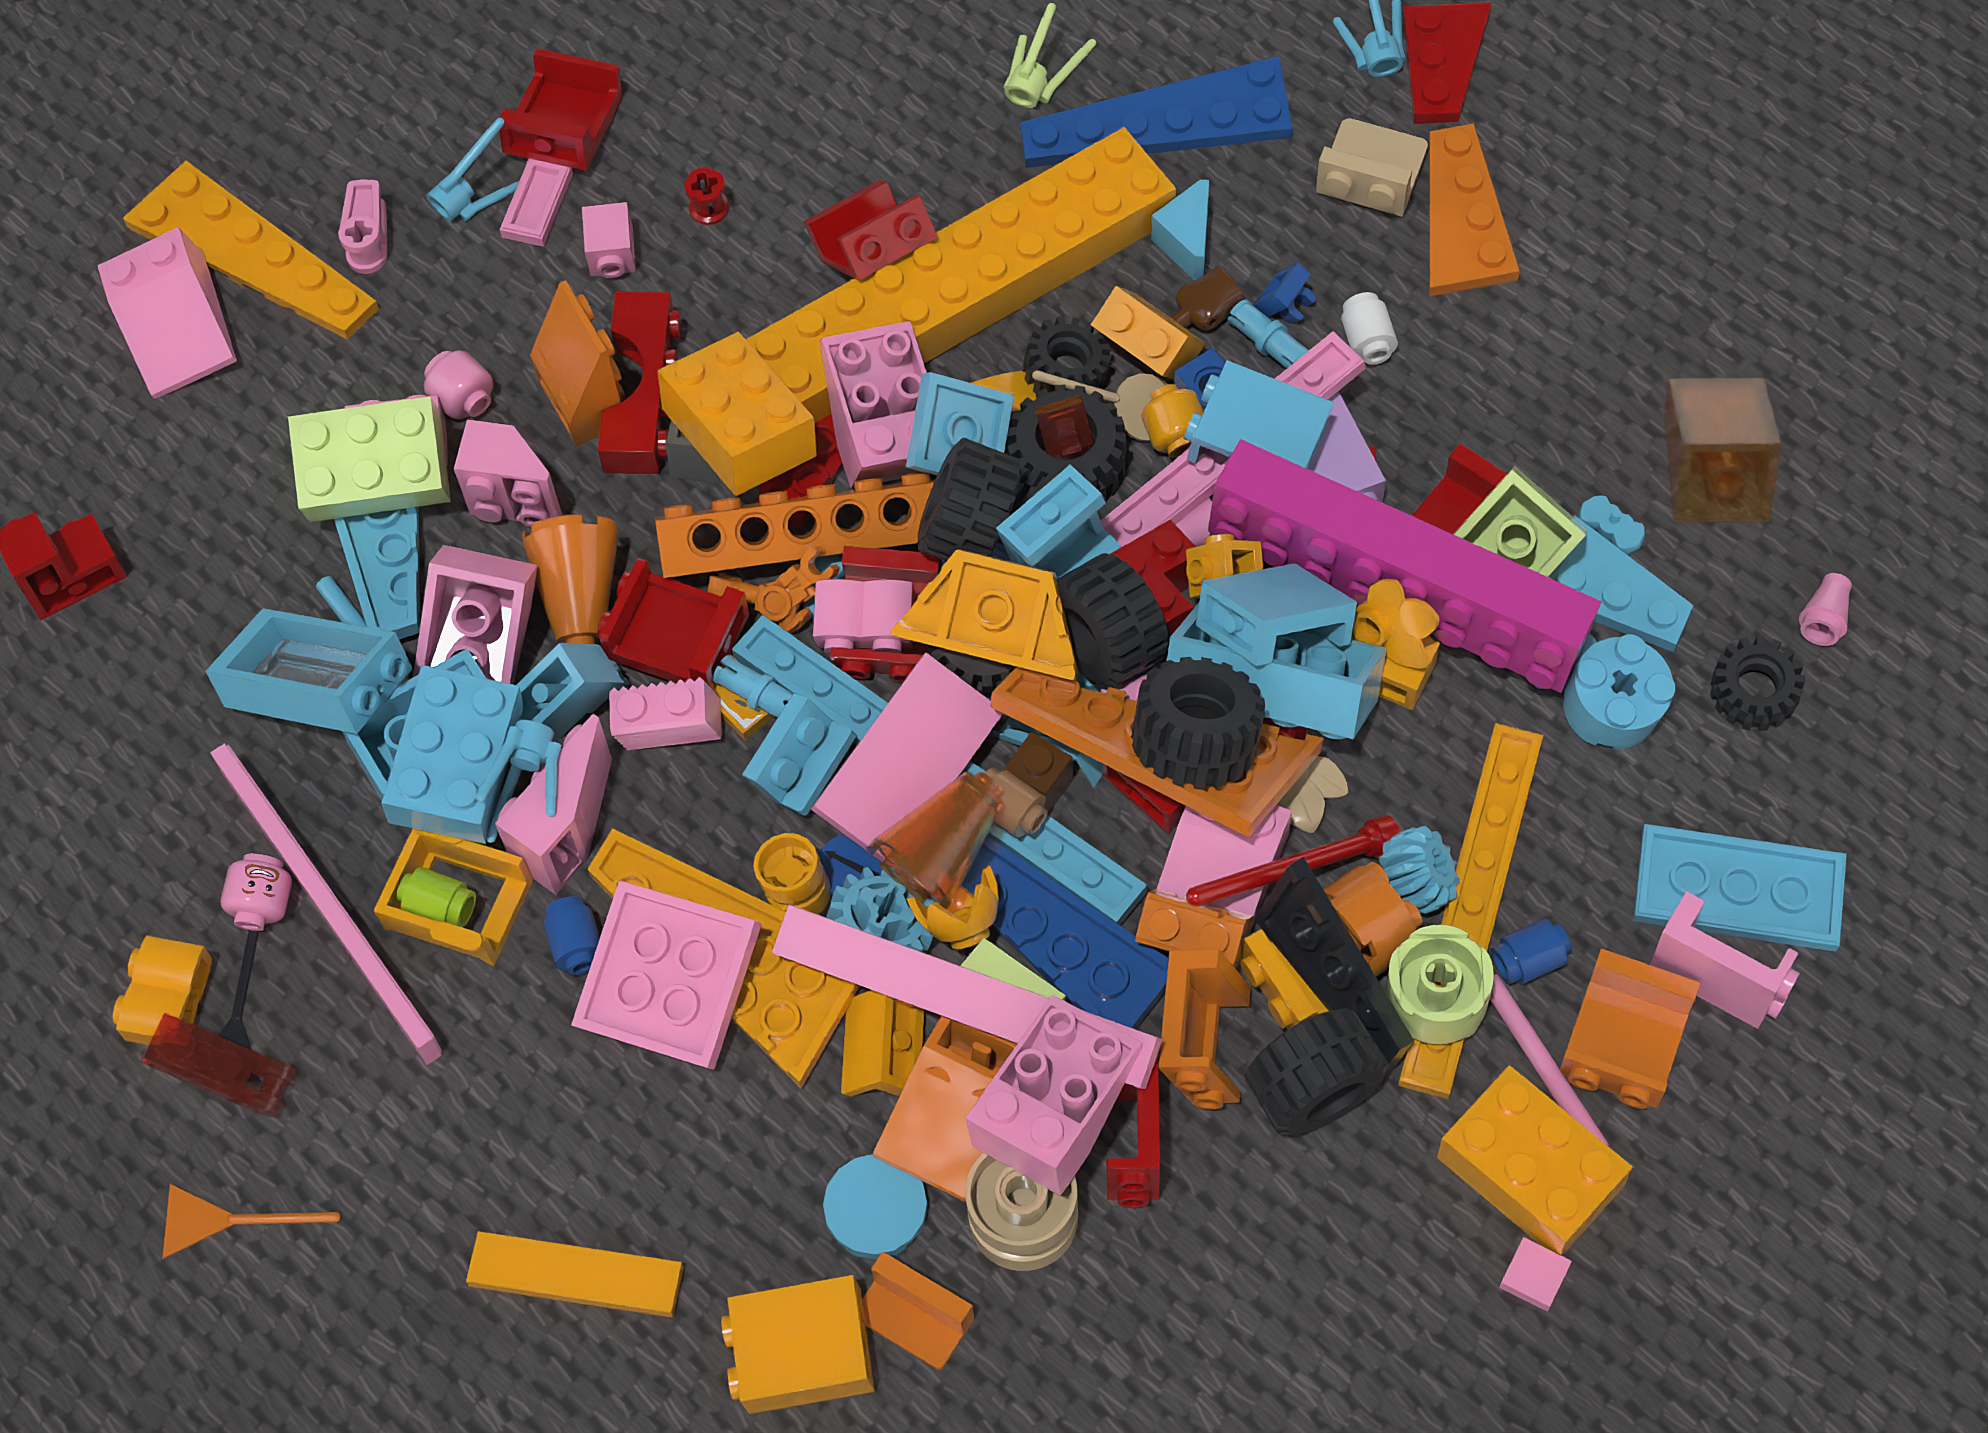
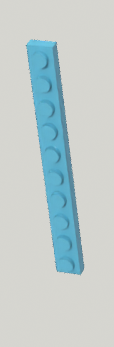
[732,615,1147,925]

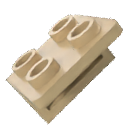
[1316,118,1428,217]

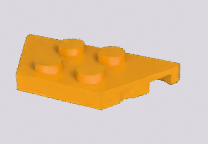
[891,549,1078,681]

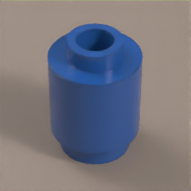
[543,896,600,975]
[1491,918,1572,985]

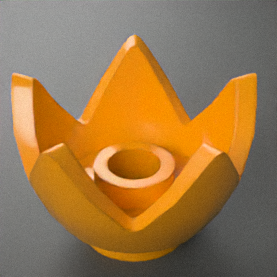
[907,866,998,949]

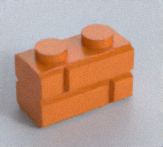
[1135,888,1253,968]

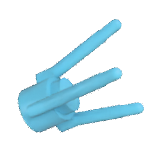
[1333,0,1406,77]
[426,118,519,222]
[475,720,562,843]

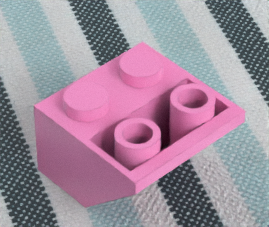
[454,420,563,527]

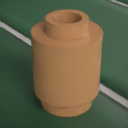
[971,767,1048,838]

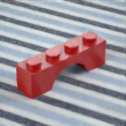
[598,291,682,474]

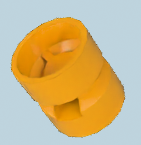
[753,833,832,914]

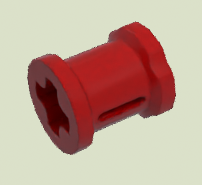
[684,167,729,225]

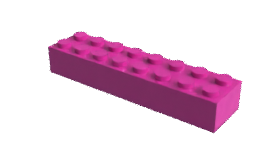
[1208,439,1602,693]

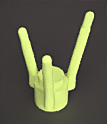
[1003,3,1096,108]

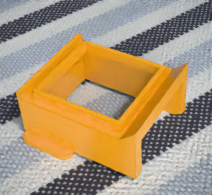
[374,828,534,966]

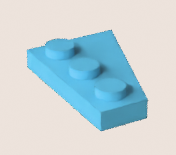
[1548,515,1693,652]

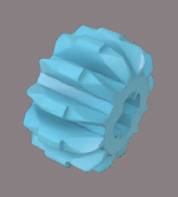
[1379,826,1460,914]

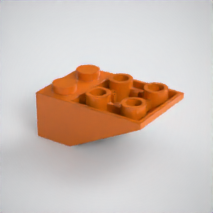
[530,280,627,447]
[873,1016,1018,1202]

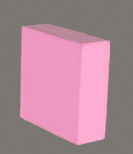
[1499,1237,1572,1312]

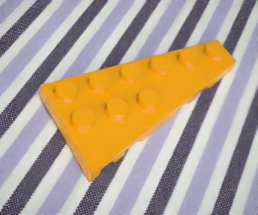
[587,828,861,1089]

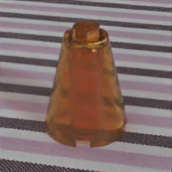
[866,771,1003,910]

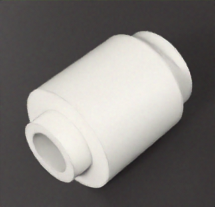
[1341,292,1398,365]

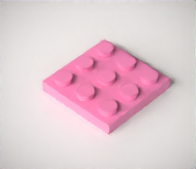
[571,880,761,1070]

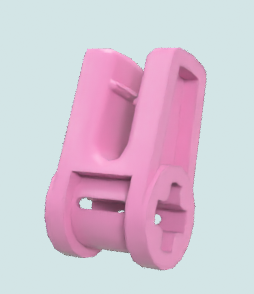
[338,179,387,274]

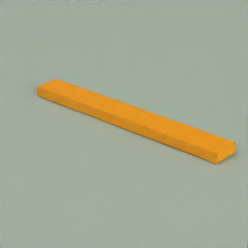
[1398,723,1543,1099]

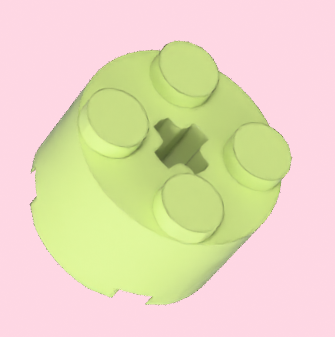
[1385,925,1494,1044]

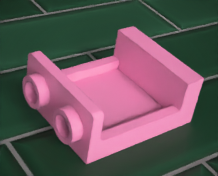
[1650,891,1800,1029]

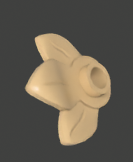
[1277,756,1348,834]

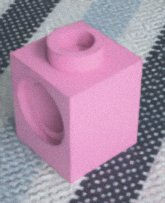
[582,202,636,278]

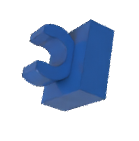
[1253,262,1316,324]

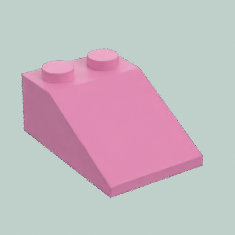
[97,227,237,399]
[413,545,538,685]
[1157,805,1292,935]

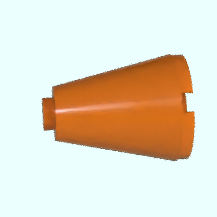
[522,515,618,644]

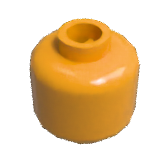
[1141,384,1204,458]

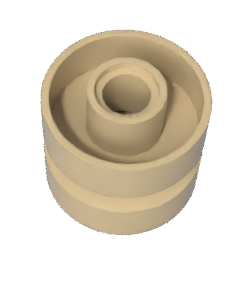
[965,1152,1078,1271]

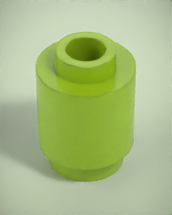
[397,867,476,928]

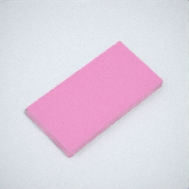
[811,653,1003,869]

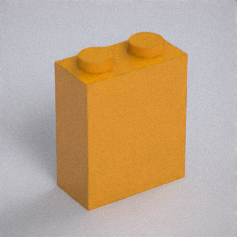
[721,1275,875,1414]

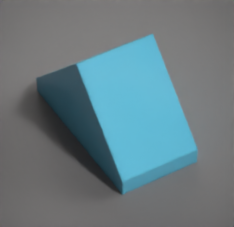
[1151,180,1209,280]

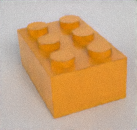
[657,332,817,496]
[1437,1065,1633,1256]

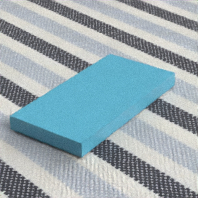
[1633,824,1847,952]

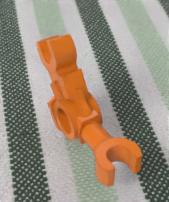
[707,546,840,633]

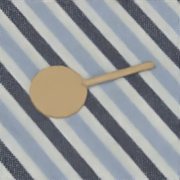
[1032,371,1168,442]

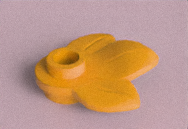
[1352,579,1440,669]

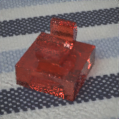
[1034,395,1094,457]

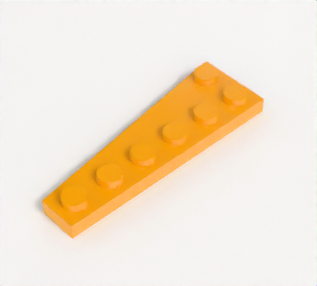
[123,161,379,340]

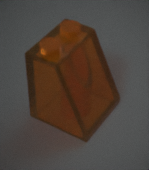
[1664,378,1781,522]

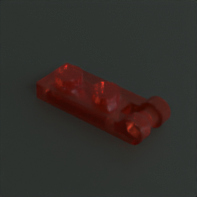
[140,1012,296,1118]

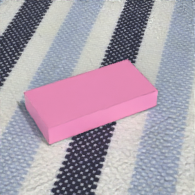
[500,159,573,247]

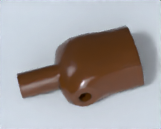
[1170,265,1246,330]

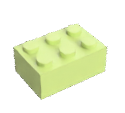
[288,396,451,522]

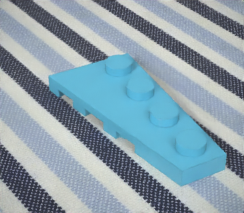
[334,506,420,639]

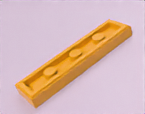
[466,1231,684,1318]

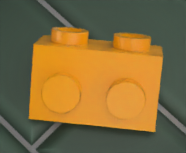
[1240,929,1328,1030]

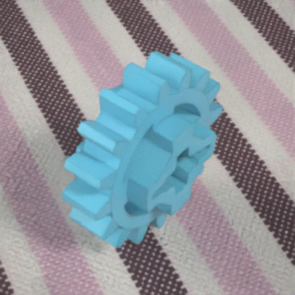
[826,867,935,952]

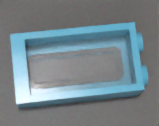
[205,608,413,734]

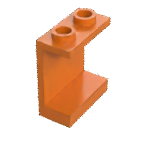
[1560,948,1701,1109]

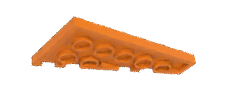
[990,667,1324,837]

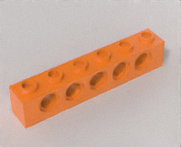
[655,472,935,578]

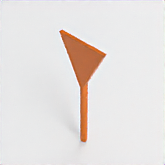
[162,1184,341,1259]

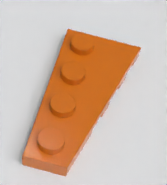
[1428,123,1520,297]

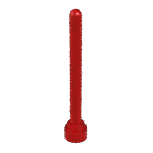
[1186,815,1401,907]

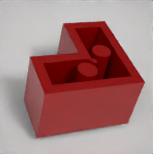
[0,512,127,621]
[1109,519,1196,651]

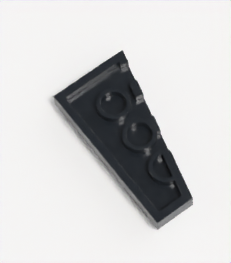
[1254,857,1414,1071]

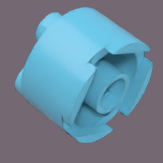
[1563,634,1676,749]

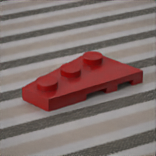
[1402,2,1492,124]

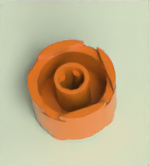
[1323,862,1423,977]

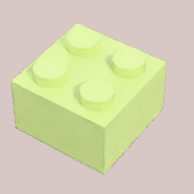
[1453,466,1587,577]

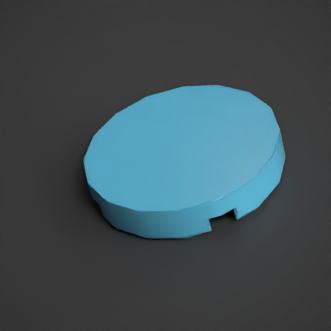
[823,1154,928,1260]

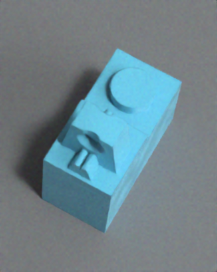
[517,643,630,742]

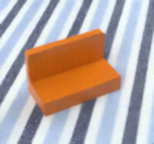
[862,1251,974,1370]

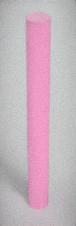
[1489,974,1609,1147]

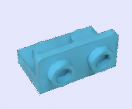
[742,692,856,816]

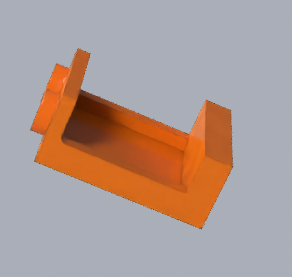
[1158,948,1251,1110]

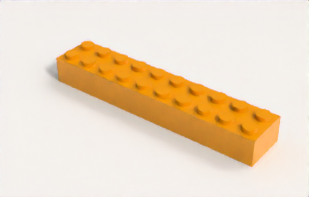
[746,127,1176,423]

